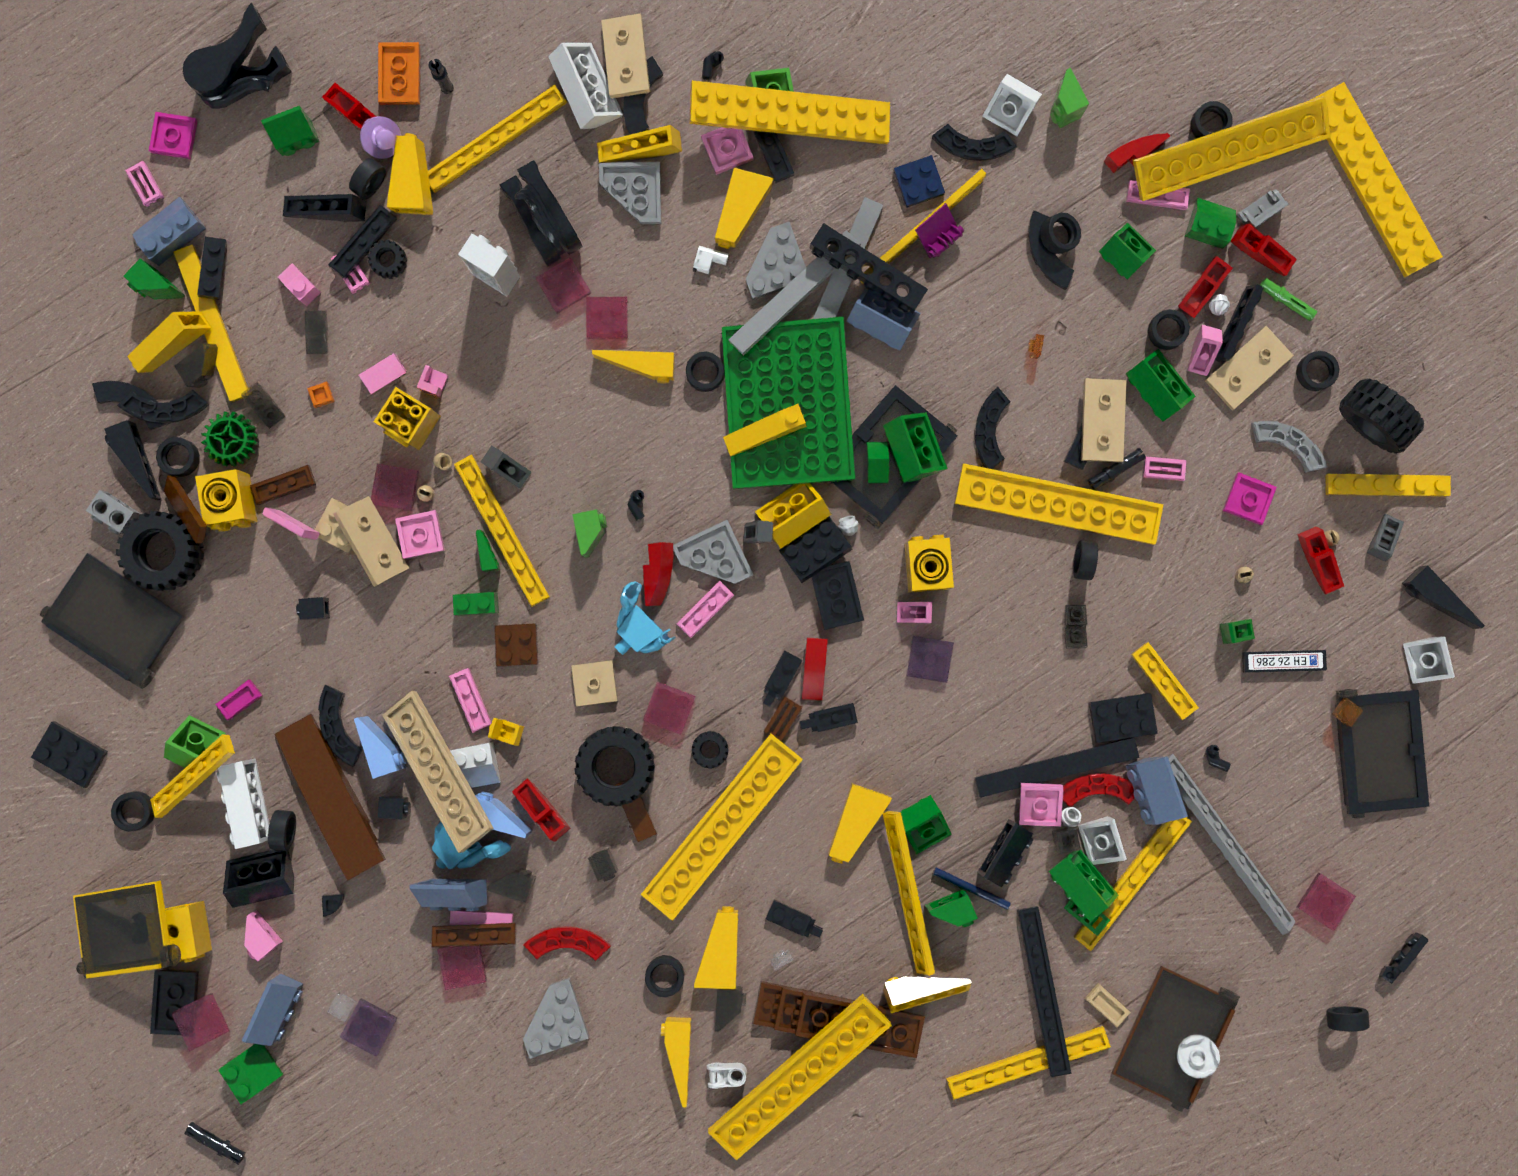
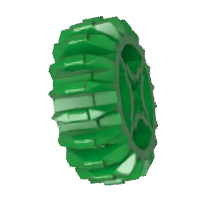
[201,412,259,467]

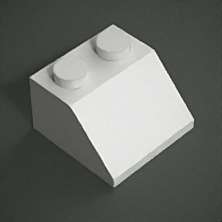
[983,74,1042,136]
[450,742,501,788]

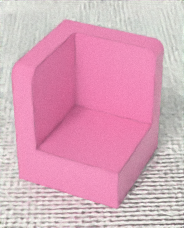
[417,365,448,398]

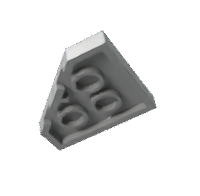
[599,162,661,224]
[746,222,806,300]
[673,520,753,584]
[523,977,589,1059]

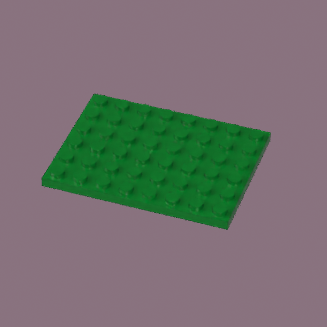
[722,317,855,489]

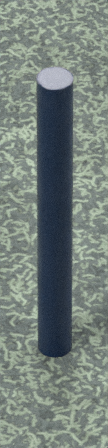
[932,867,1011,910]

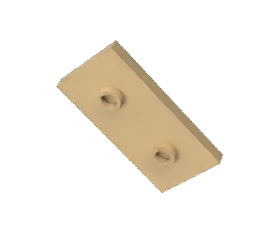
[601,13,650,99]
[1205,326,1294,410]
[1081,378,1126,463]
[333,496,409,587]

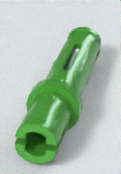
[1260,278,1317,321]

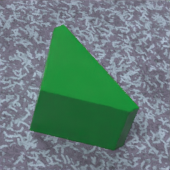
[867,442,889,483]
[1220,619,1255,644]

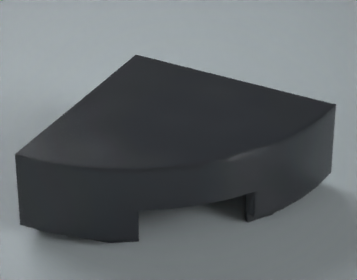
[322,894,344,917]

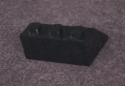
[978,819,1033,887]
[223,850,294,908]

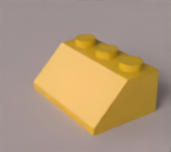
[755,483,832,549]

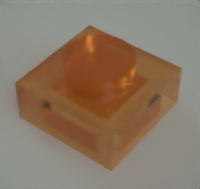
[1027,334,1044,359]
[1332,698,1363,727]

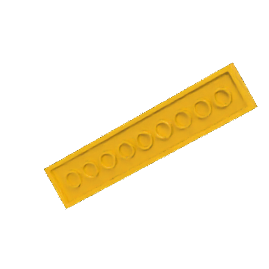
[689,80,890,144]
[1311,82,1443,278]
[1133,96,1331,201]
[954,463,1164,545]
[640,733,803,921]
[708,994,892,1160]

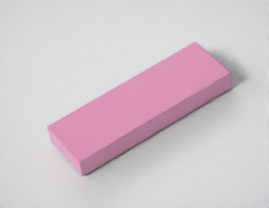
[1126,180,1190,210]
[262,507,320,540]
[677,581,734,638]
[449,668,492,733]
[450,910,514,925]

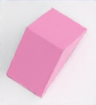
[897,602,932,624]

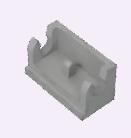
[1237,189,1288,228]

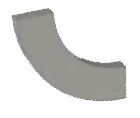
[1251,421,1327,473]

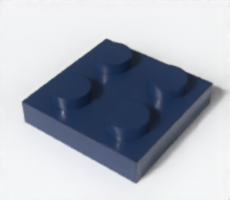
[893,155,945,208]

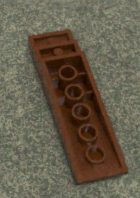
[275,714,386,881]
[752,981,925,1058]

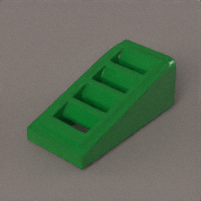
[476,530,500,572]
[1064,901,1111,936]

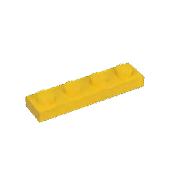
[1131,642,1199,720]

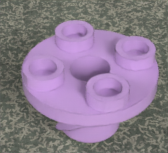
[360,116,401,159]

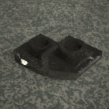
[305,310,328,354]
[241,382,285,429]
[1064,605,1088,649]

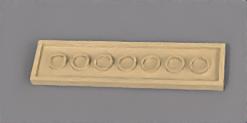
[382,691,494,853]

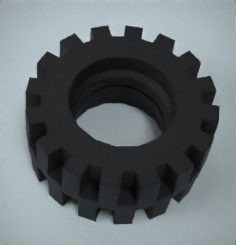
[368,239,407,279]
[692,731,729,769]

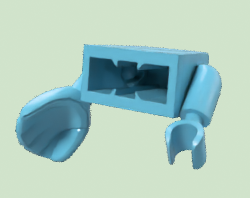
[614,581,676,655]
[432,821,511,869]

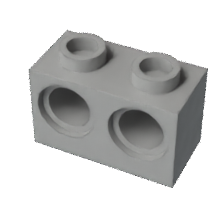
[86,490,141,535]

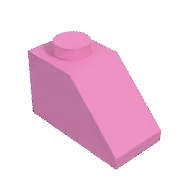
[278,263,321,306]
[1187,325,1223,376]
[244,910,283,961]

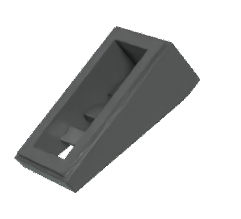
[1367,514,1404,561]
[743,520,773,544]

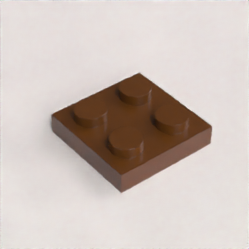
[495,623,538,666]

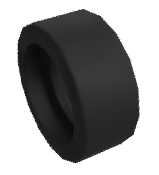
[1191,101,1233,138]
[349,158,386,199]
[1040,212,1081,254]
[1148,309,1190,350]
[686,351,724,392]
[1296,351,1340,391]
[156,437,200,477]
[1073,540,1098,580]
[111,791,154,832]
[268,810,296,851]
[645,955,685,998]
[1326,1006,1370,1032]

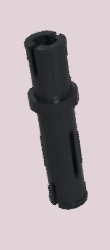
[428,59,454,94]
[1087,448,1146,491]
[184,1122,246,1165]

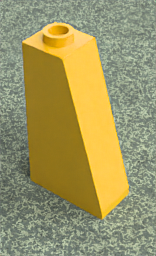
[387,133,433,215]
[715,168,773,249]
[127,311,211,373]
[828,783,892,864]
[694,906,738,989]

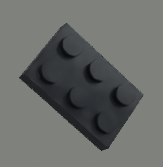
[779,516,853,583]
[811,561,864,630]
[1089,693,1158,743]
[31,721,108,788]
[150,969,199,1036]

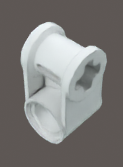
[707,1062,747,1089]

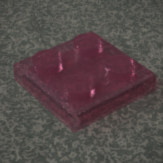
[535,257,591,314]
[586,297,628,339]
[371,464,419,511]
[643,682,696,735]
[1297,873,1356,931]
[437,946,487,990]
[172,993,230,1052]

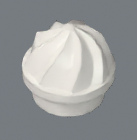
[1209,294,1230,316]
[838,516,859,536]
[1061,807,1081,828]

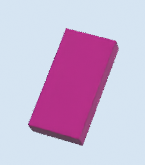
[215,680,262,721]

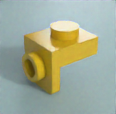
[488,718,524,746]

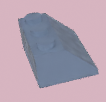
[133,197,206,266]
[846,288,921,350]
[1126,756,1188,825]
[410,879,487,911]
[242,974,303,1046]

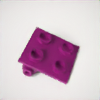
[915,203,964,258]

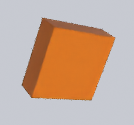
[307,381,335,408]

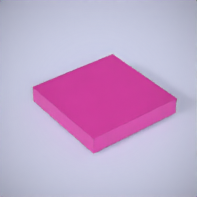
[149,112,198,159]
[1222,472,1277,525]

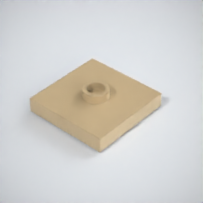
[571,660,618,706]

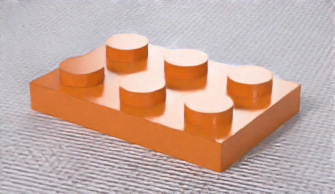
[378,42,420,105]

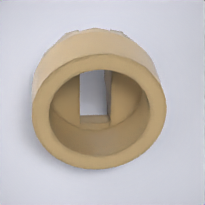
[433,453,452,470]
[417,485,434,502]
[1324,530,1340,547]
[1235,567,1254,583]

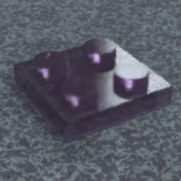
[906,636,954,683]
[340,998,398,1056]

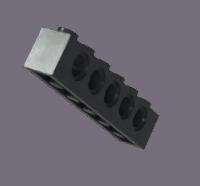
[809,223,928,314]

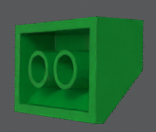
[1125,349,1196,422]
[883,412,948,483]
[1049,846,1119,921]

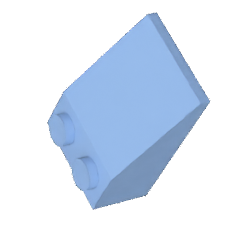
[354,716,407,779]
[475,792,532,838]

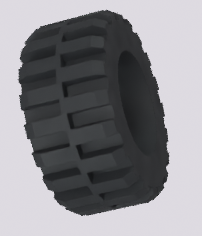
[1339,378,1424,454]
[116,511,204,591]
[574,726,655,807]

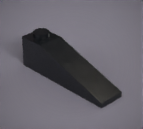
[282,194,367,222]
[104,420,162,500]
[1402,565,1485,629]

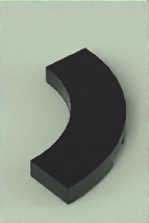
[623,56,663,135]
[932,123,1017,161]
[1028,210,1074,290]
[92,381,171,430]
[975,387,1010,469]
[117,390,209,423]
[318,685,363,767]

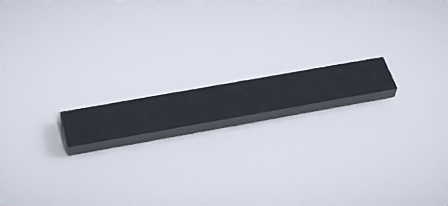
[974,737,1140,798]
[1017,906,1072,1077]

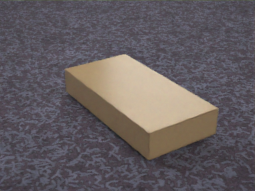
[1085,983,1131,1027]

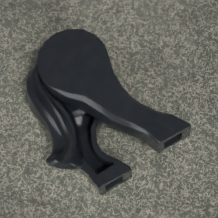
[182,2,292,109]
[499,160,583,267]

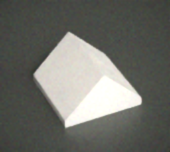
[1403,637,1455,684]
[1078,816,1127,865]

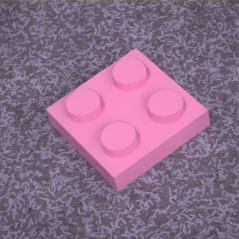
[701,127,754,175]
[395,510,445,559]
[1019,783,1063,827]

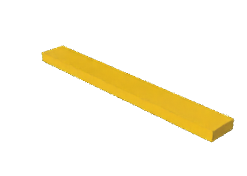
[428,85,567,193]
[859,169,986,284]
[173,245,251,402]
[454,454,550,607]
[883,811,935,976]
[1074,817,1192,951]
[946,1026,1111,1100]

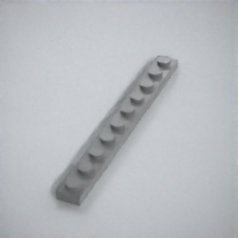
[1168,754,1296,935]

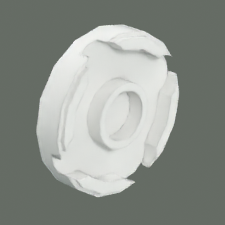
[1176,1035,1220,1078]

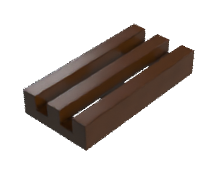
[763,697,802,741]

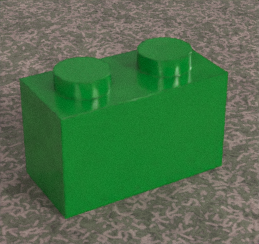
[453,592,499,616]

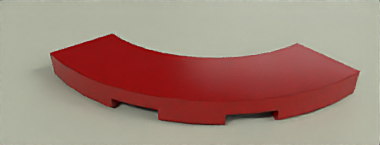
[1063,773,1135,807]
[523,926,611,961]

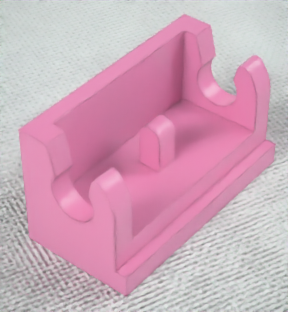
[359,353,406,394]

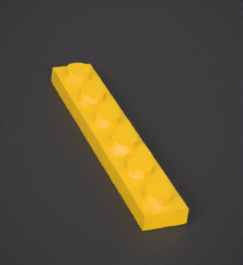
[1325,474,1451,497]
[150,734,235,818]

